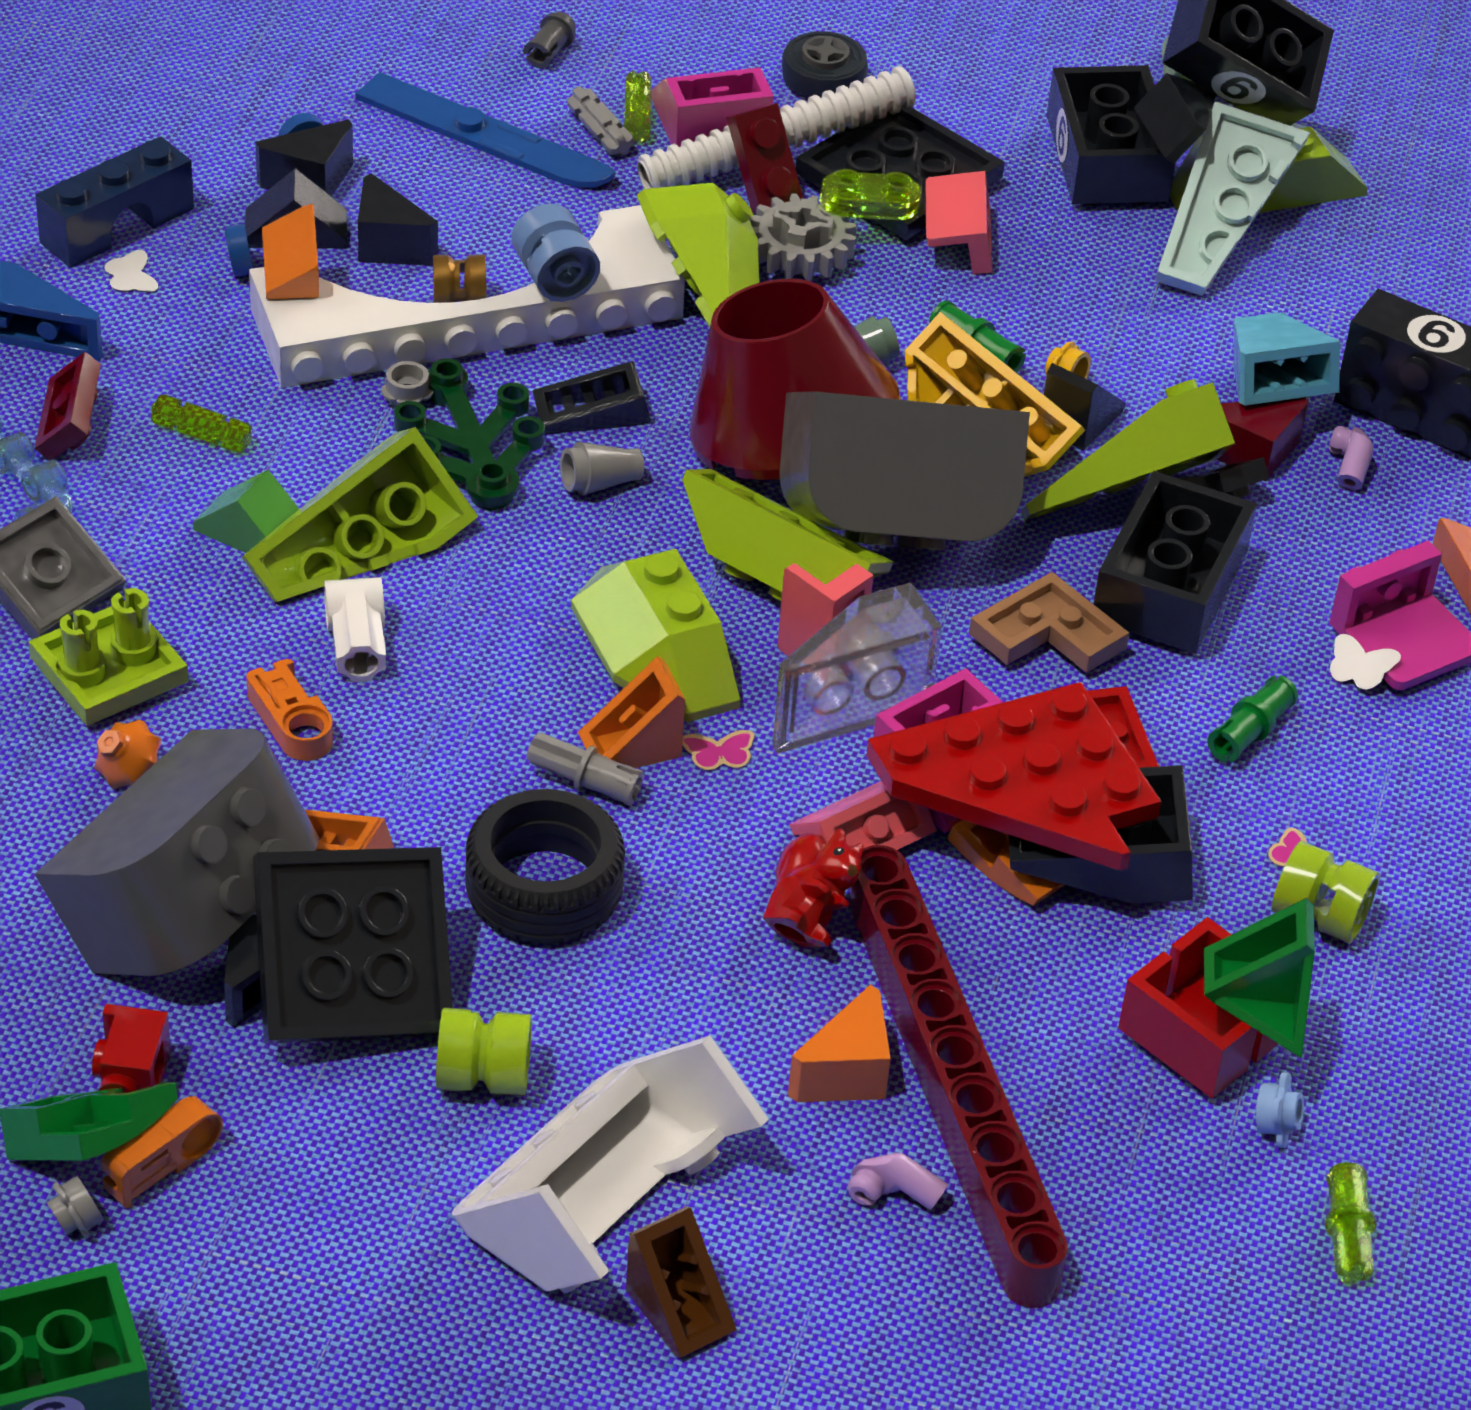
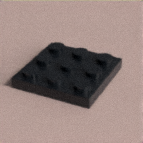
[795,106,1005,240]
[253,847,453,1044]

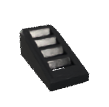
[532,361,651,433]

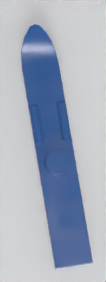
[355,72,616,188]

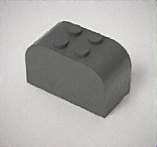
[780,392,1030,550]
[34,729,319,976]

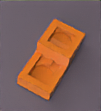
[947,820,1065,906]

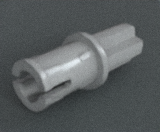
[527,733,644,806]

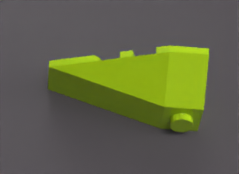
[636,183,759,327]
[1021,379,1235,521]
[242,427,478,602]

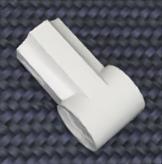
[324,577,386,682]

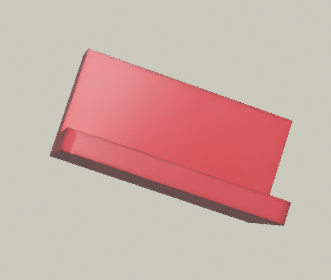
[926,171,993,275]
[777,563,874,683]
[789,781,937,850]

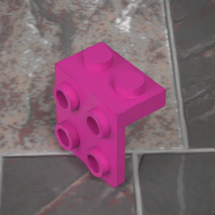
[1329,540,1471,690]

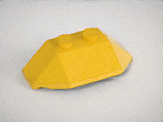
[905,312,1085,477]

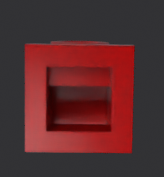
[92,1004,171,1093]

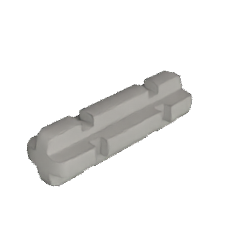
[567,86,634,157]

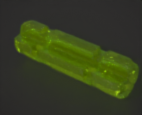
[624,70,652,144]
[151,394,253,453]

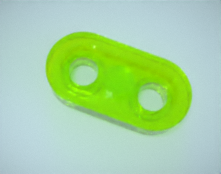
[819,169,922,220]

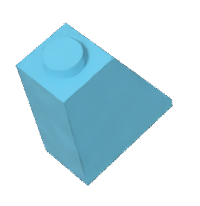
[1234,312,1340,406]

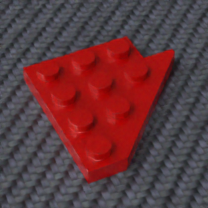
[866,682,1161,871]

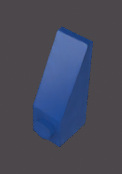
[0,260,103,361]

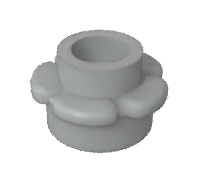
[381,361,433,406]
[47,1176,105,1238]

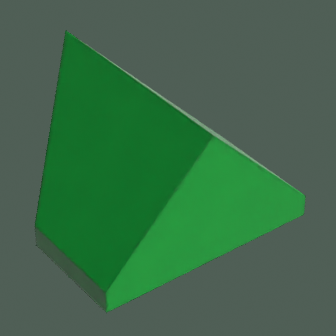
[1204,898,1315,1059]

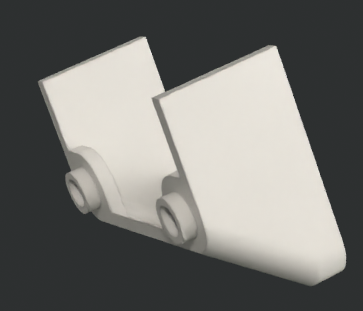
[452,1036,769,1294]

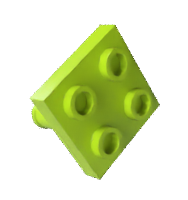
[28,588,189,726]

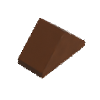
[626,1207,737,1358]

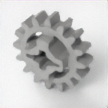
[749,194,857,281]

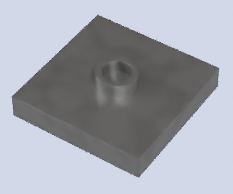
[0,496,126,639]

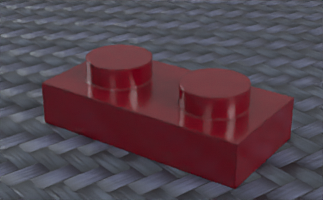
[726,103,803,214]
[34,352,101,461]

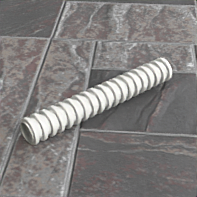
[637,66,916,189]

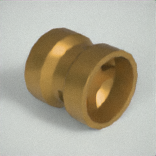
[433,254,486,303]

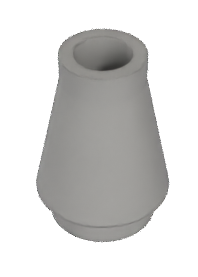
[560,442,644,496]

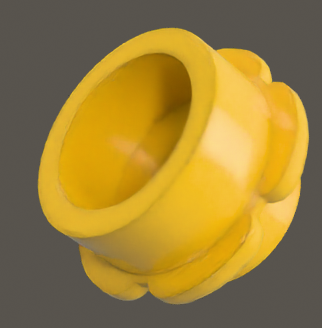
[1045,342,1091,379]

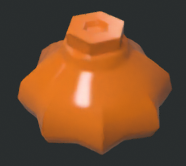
[94,720,161,789]

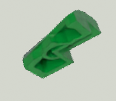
[0,1082,178,1161]

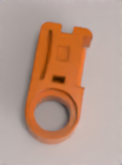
[246,659,333,761]
[101,1096,223,1208]

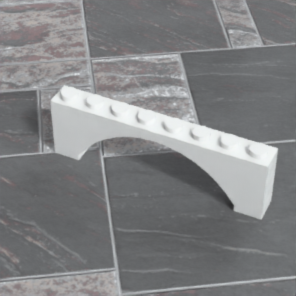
[249,205,685,388]

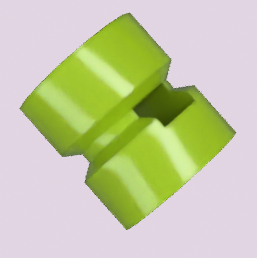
[1271,840,1380,944]
[436,1008,532,1096]

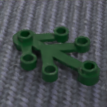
[394,358,545,510]

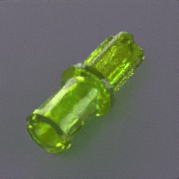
[1324,1162,1377,1285]

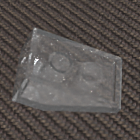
[772,582,942,754]

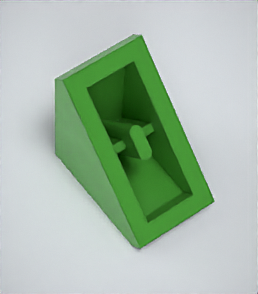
[193,470,299,553]

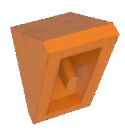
[578,656,685,768]
[788,984,891,1102]

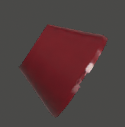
[689,279,901,480]

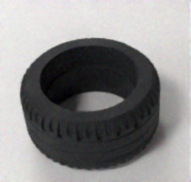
[465,789,625,944]

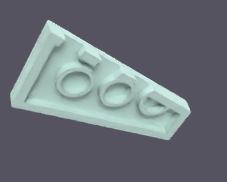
[1154,102,1310,296]

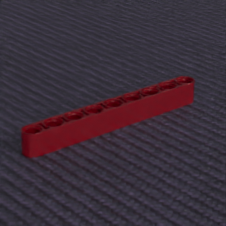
[849,845,1068,1308]

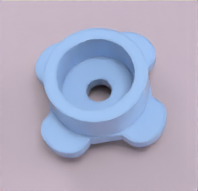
[1256,1072,1304,1148]

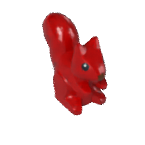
[763,829,864,947]

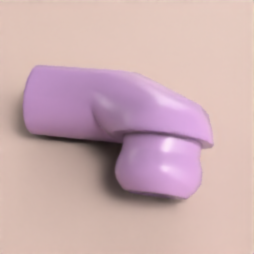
[1329,426,1373,490]
[848,1153,948,1210]

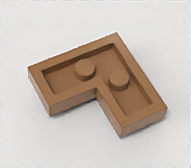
[969,572,1129,673]

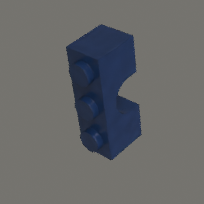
[35,136,194,268]

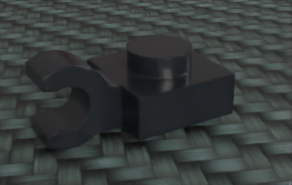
[1179,457,1270,498]

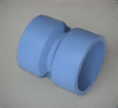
[511,203,600,302]

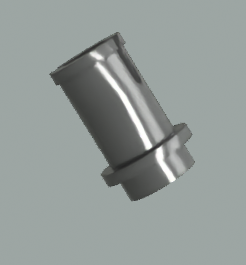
[523,12,576,69]

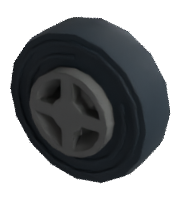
[782,31,868,98]

